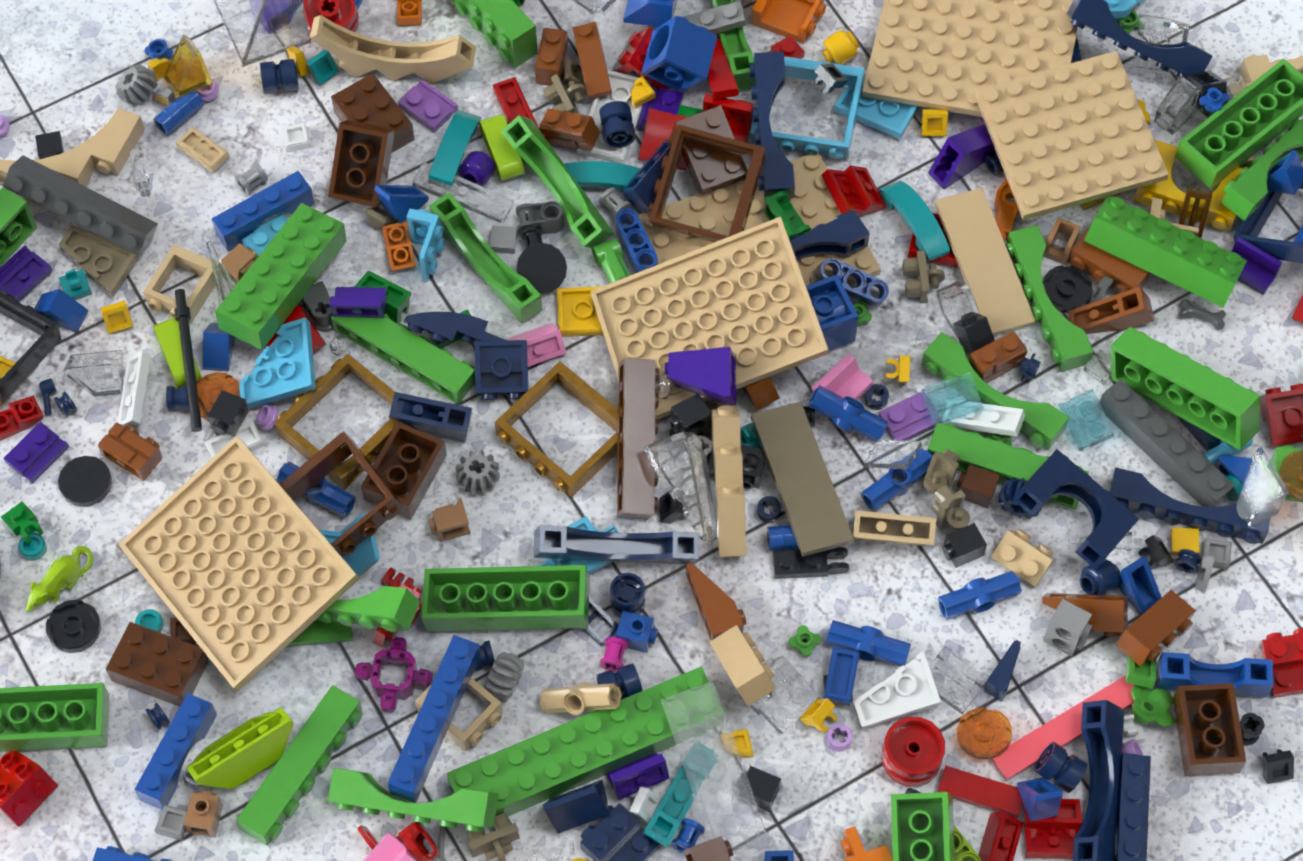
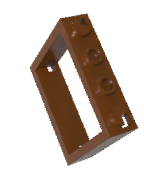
[647,124,767,242]
[280,431,404,557]

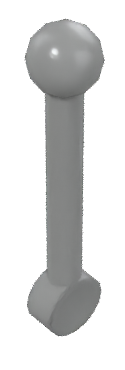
[436,820,446,861]

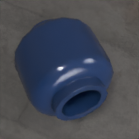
[1080,559,1121,595]

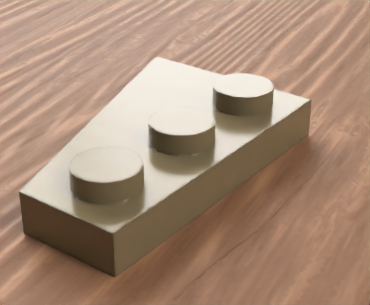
[59,225,139,297]

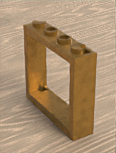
[274,354,411,490]
[495,361,618,498]

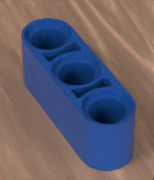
[615,208,658,274]
[815,258,889,305]

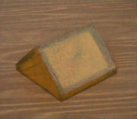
[163,34,212,97]

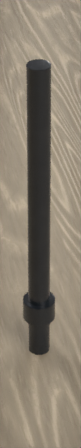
[174,289,202,432]

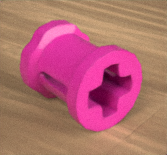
[599,637,628,672]

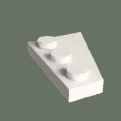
[853,650,941,729]

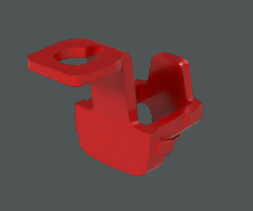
[357,822,439,861]

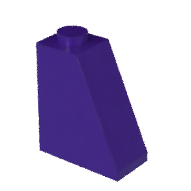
[928,124,996,189]
[665,347,736,406]

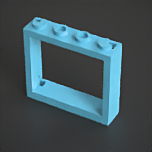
[751,57,864,159]

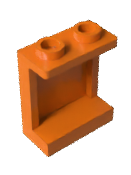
[751,0,826,44]

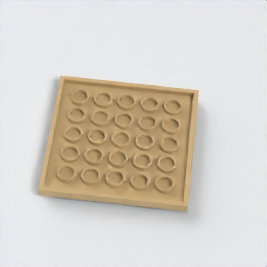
[974,51,1169,220]

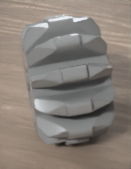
[115,64,158,107]
[455,449,500,495]
[485,652,524,700]

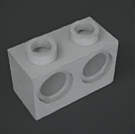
[1043,599,1093,657]

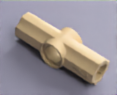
[539,682,622,715]

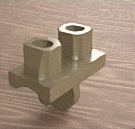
[543,74,586,114]
[902,251,945,303]
[921,449,960,494]
[931,484,970,530]
[468,813,520,861]

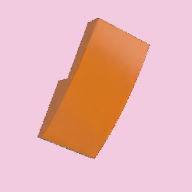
[397,0,422,25]
[382,221,416,272]

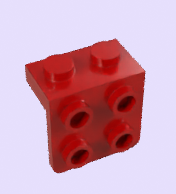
[615,26,668,89]
[703,93,754,155]
[0,750,58,827]

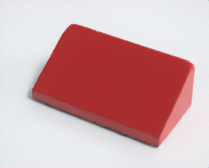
[978,811,1024,861]

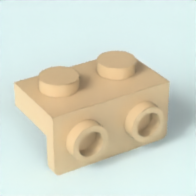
[991,529,1057,587]

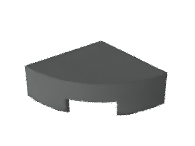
[1088,276,1113,304]

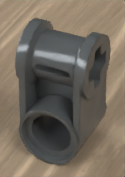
[516,201,565,236]
[301,281,333,332]

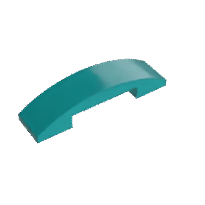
[428,110,482,186]
[549,161,641,191]
[879,181,950,262]
[643,740,720,847]

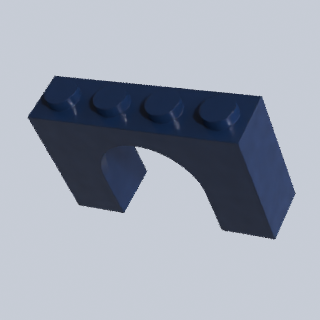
[1013,449,1139,570]

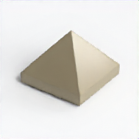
[562,58,584,85]
[365,207,397,230]

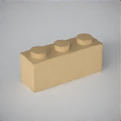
[853,511,936,547]
[709,625,776,706]

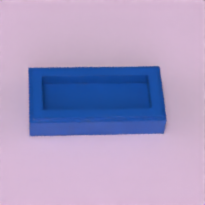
[823,647,860,706]

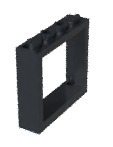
[0,292,61,403]

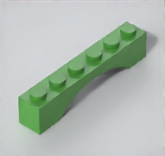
[710,0,755,91]
[501,115,614,248]
[1221,118,1303,221]
[429,192,542,324]
[1005,225,1094,372]
[921,332,1070,451]
[317,586,420,632]
[328,768,499,832]

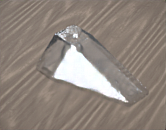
[644,432,718,541]

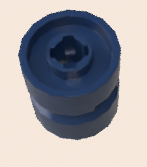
[260,59,299,94]
[599,101,636,148]
[610,573,645,618]
[596,663,643,700]
[1034,741,1087,793]

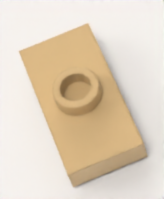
[175,126,230,173]

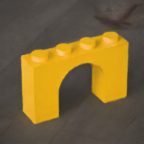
[1134,140,1243,232]

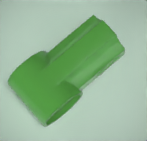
[591,238,631,283]

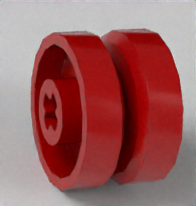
[302,0,359,34]
[882,717,945,787]

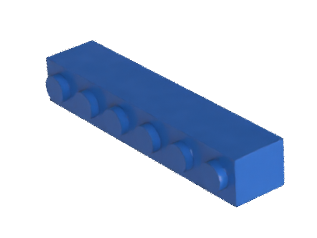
[388,635,481,803]

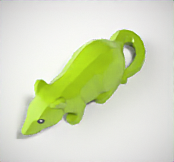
[26,545,94,612]

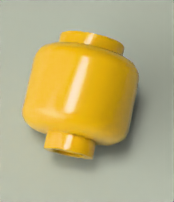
[822,30,859,65]

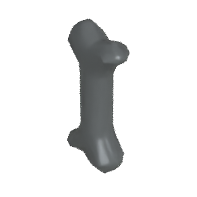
[1178,299,1226,330]

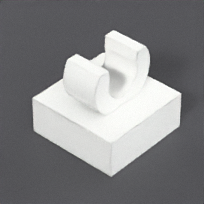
[1122,714,1146,745]
[625,787,661,825]

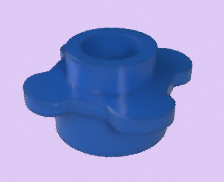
[144,39,173,60]
[1199,87,1230,113]

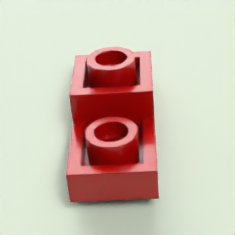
[0,395,44,441]

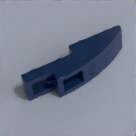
[403,311,507,344]

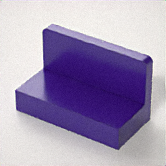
[1231,237,1282,295]
[329,287,387,318]
[607,753,670,800]

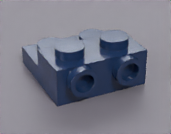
[475,340,529,400]
[580,803,660,861]

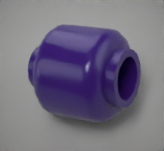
[459,151,495,188]

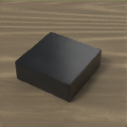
[35,131,64,159]

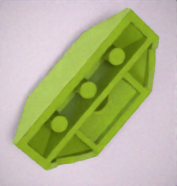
[186,707,294,789]

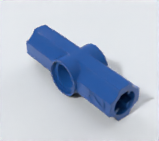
[808,385,888,442]
[861,448,932,512]
[276,462,356,518]
[938,571,1022,620]
[826,620,911,667]

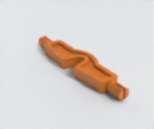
[994,178,1018,243]

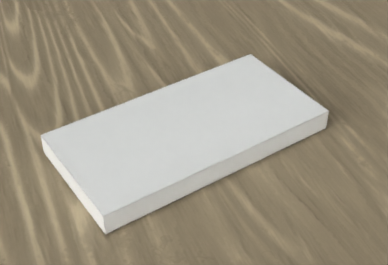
[577,70,651,164]

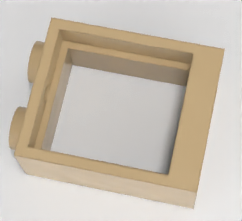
[143,245,222,324]
[415,677,503,751]

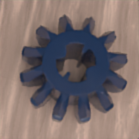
[998,477,1042,519]

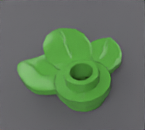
[1131,685,1177,727]

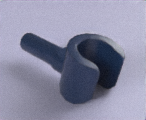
[39,378,57,416]

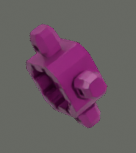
[355,637,433,713]

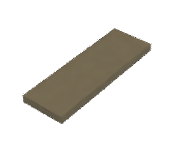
[751,402,854,557]

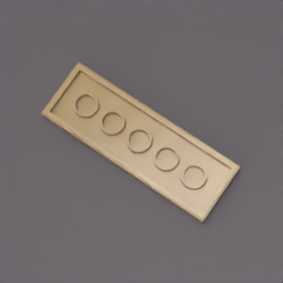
[934,188,1036,336]

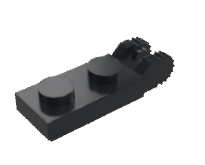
[773,547,849,579]

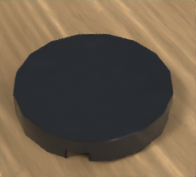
[516,243,567,294]
[1043,265,1093,313]
[58,456,112,507]
[46,600,101,653]

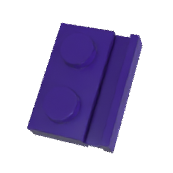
[637,86,684,131]
[0,245,53,302]
[3,422,69,484]

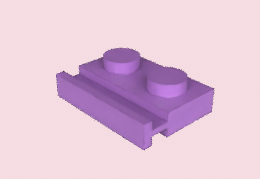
[397,79,458,133]
[878,391,943,446]

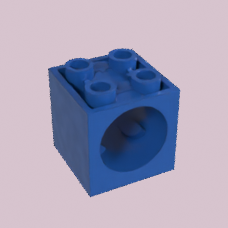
[641,16,717,92]
[806,275,859,351]

